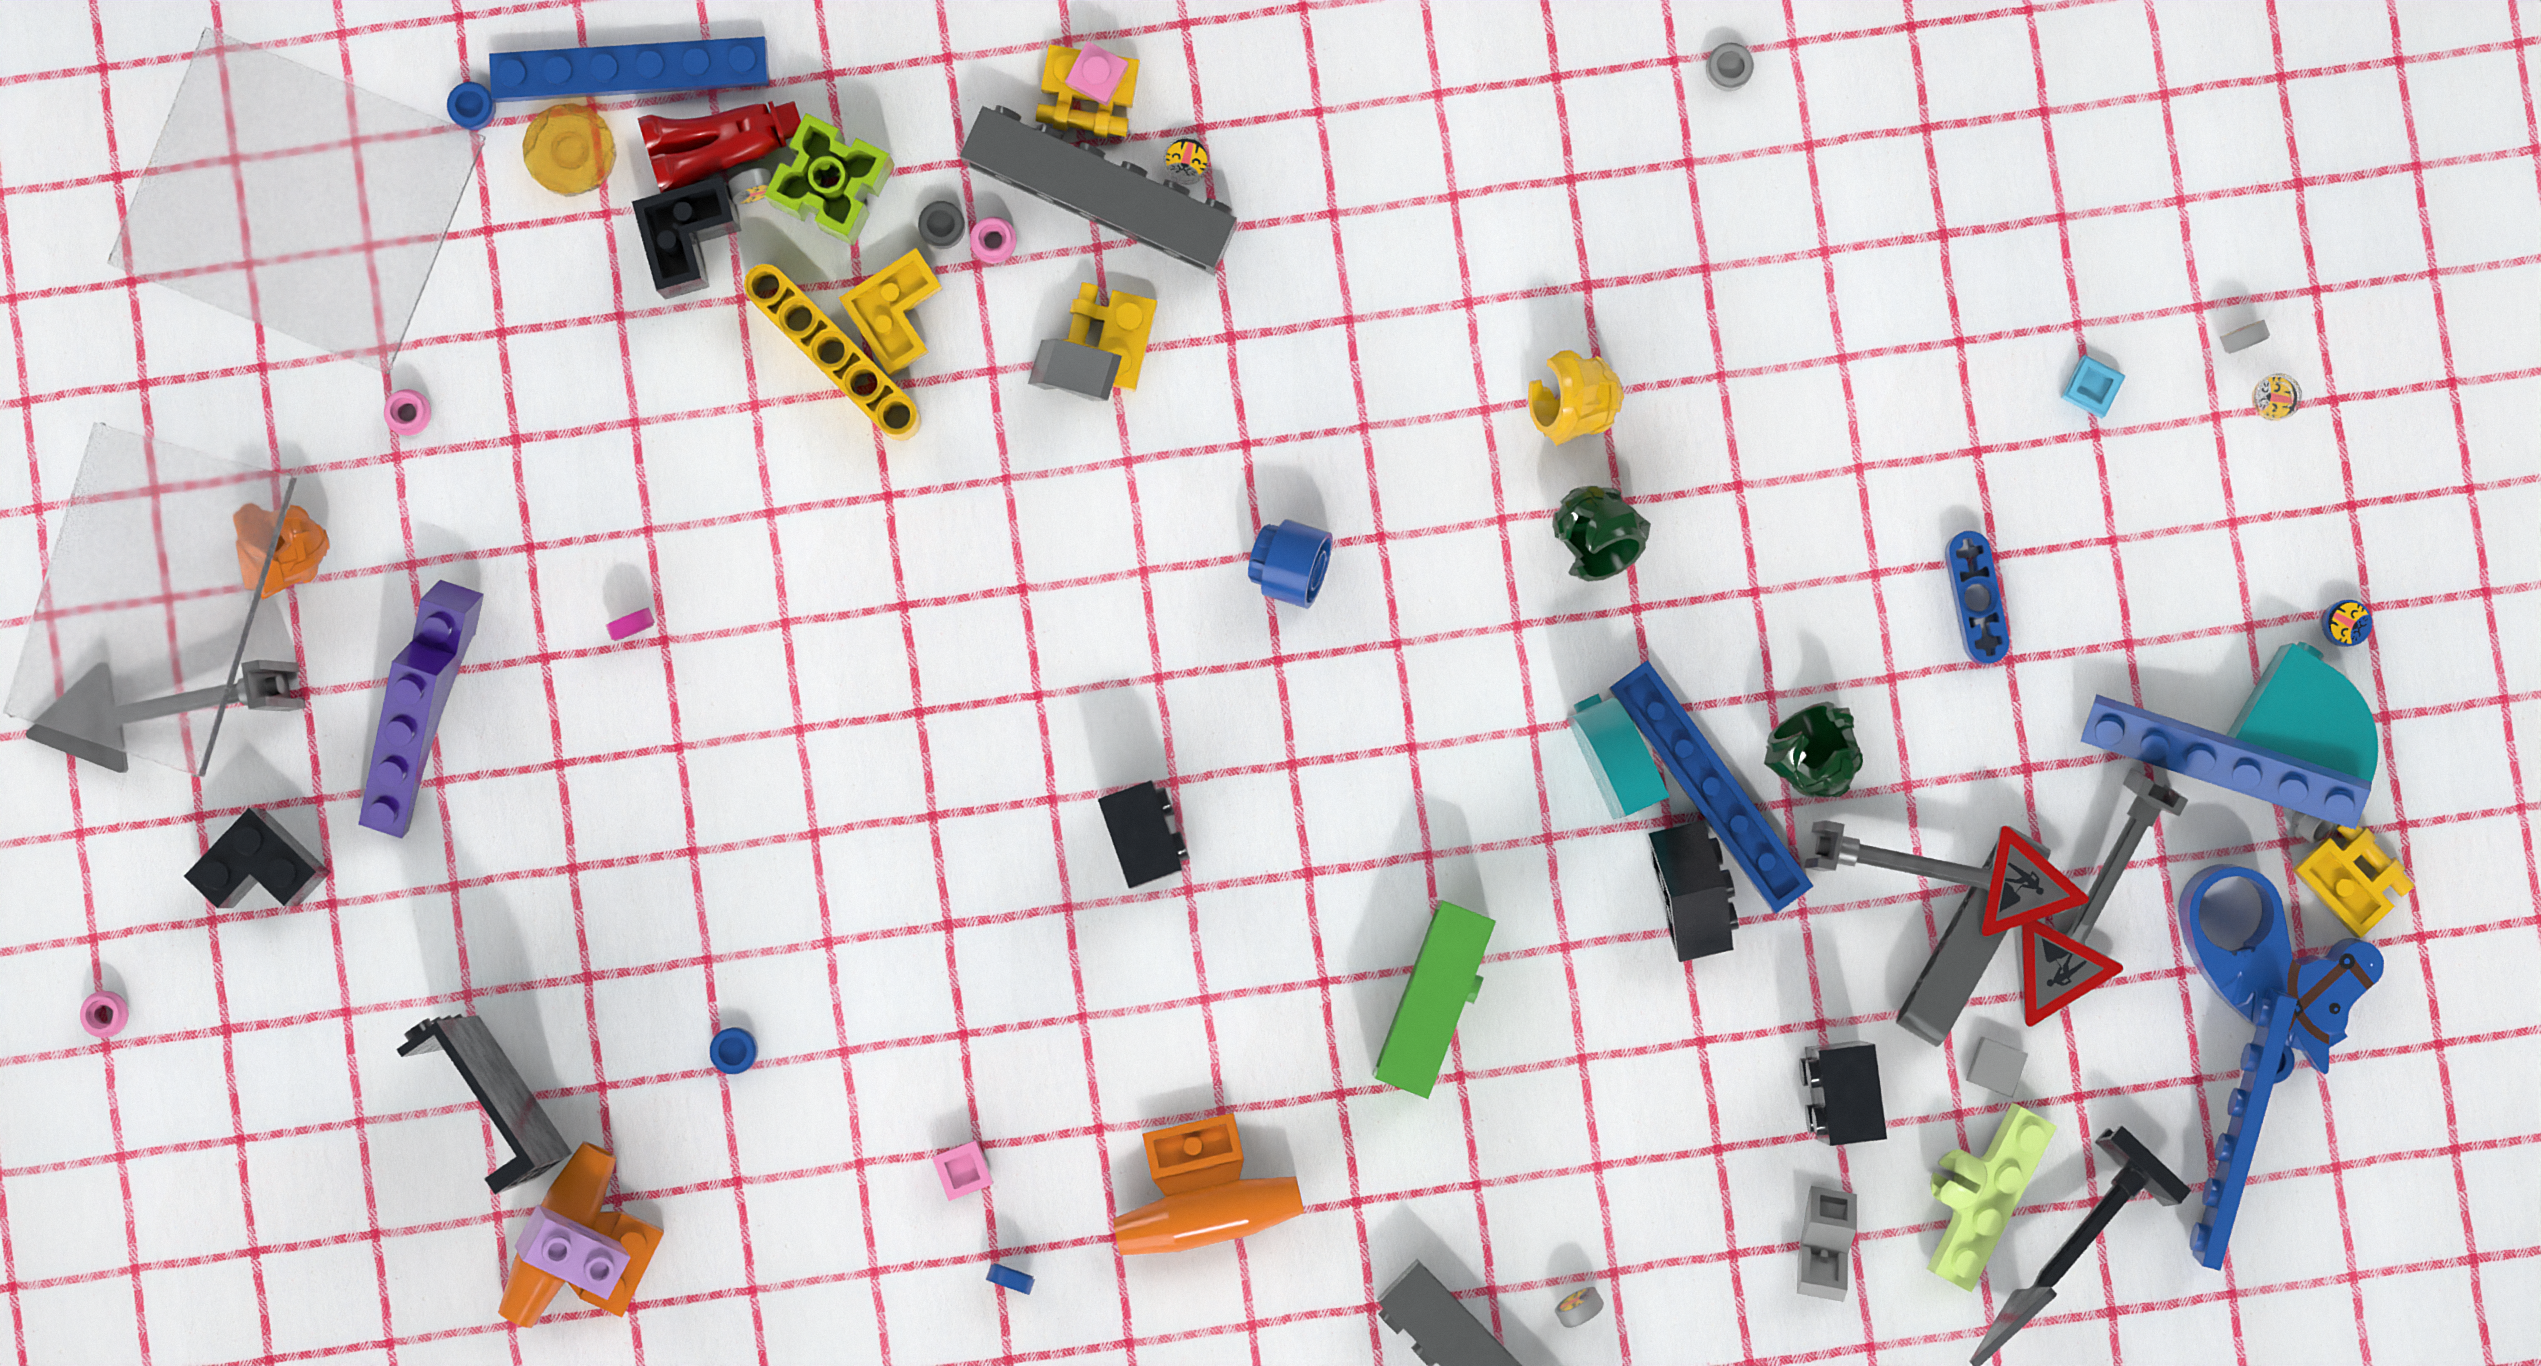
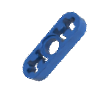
[1945,531,2010,665]

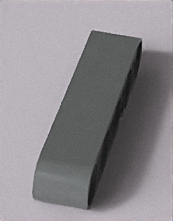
[1896,826,2051,1047]

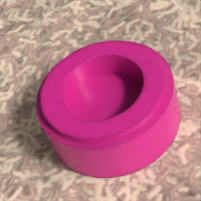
[605,607,655,641]

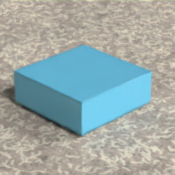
[2061,355,2126,419]

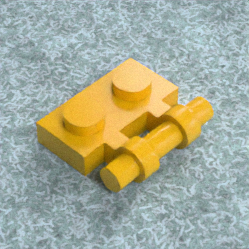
[1035,44,1140,138]
[1062,282,1158,392]
[2292,824,2415,938]

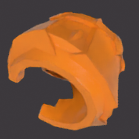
[235,503,330,600]

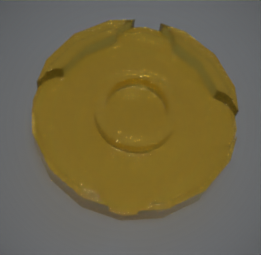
[522,103,617,197]

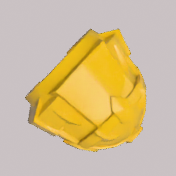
[1528,350,1624,446]

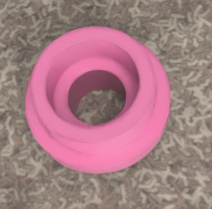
[970,217,1017,263]
[384,389,432,436]
[80,991,129,1038]

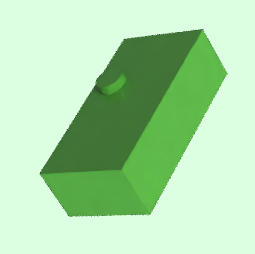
[1372,900,1496,1099]

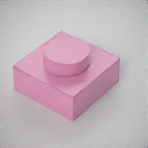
[1065,41,1129,106]
[932,1139,994,1201]

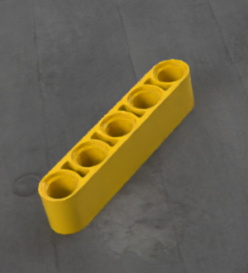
[744,264,921,441]

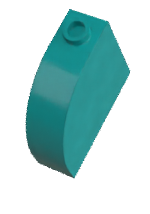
[2226,642,2378,782]
[1567,693,1670,819]

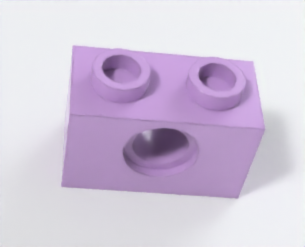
[515,1204,631,1300]

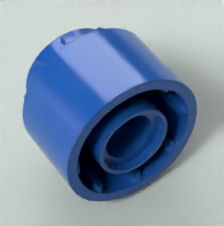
[1248,519,1333,609]

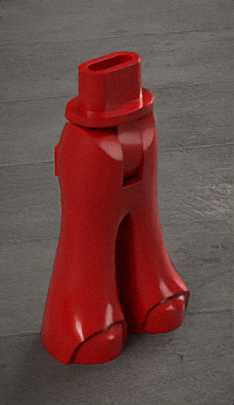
[637,101,801,193]

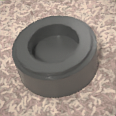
[918,201,966,249]

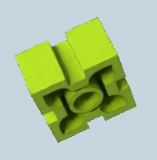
[764,113,895,246]

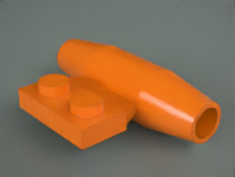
[1113,1113,1304,1256]
[498,1141,664,1328]

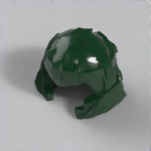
[1552,486,1651,582]
[1763,701,1863,798]

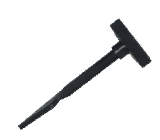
[1969,1126,2192,1366]

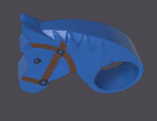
[2178,864,2384,1074]

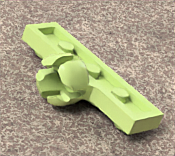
[1926,1103,2057,1293]

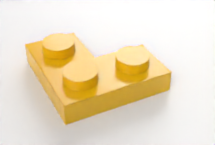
[839,248,943,377]

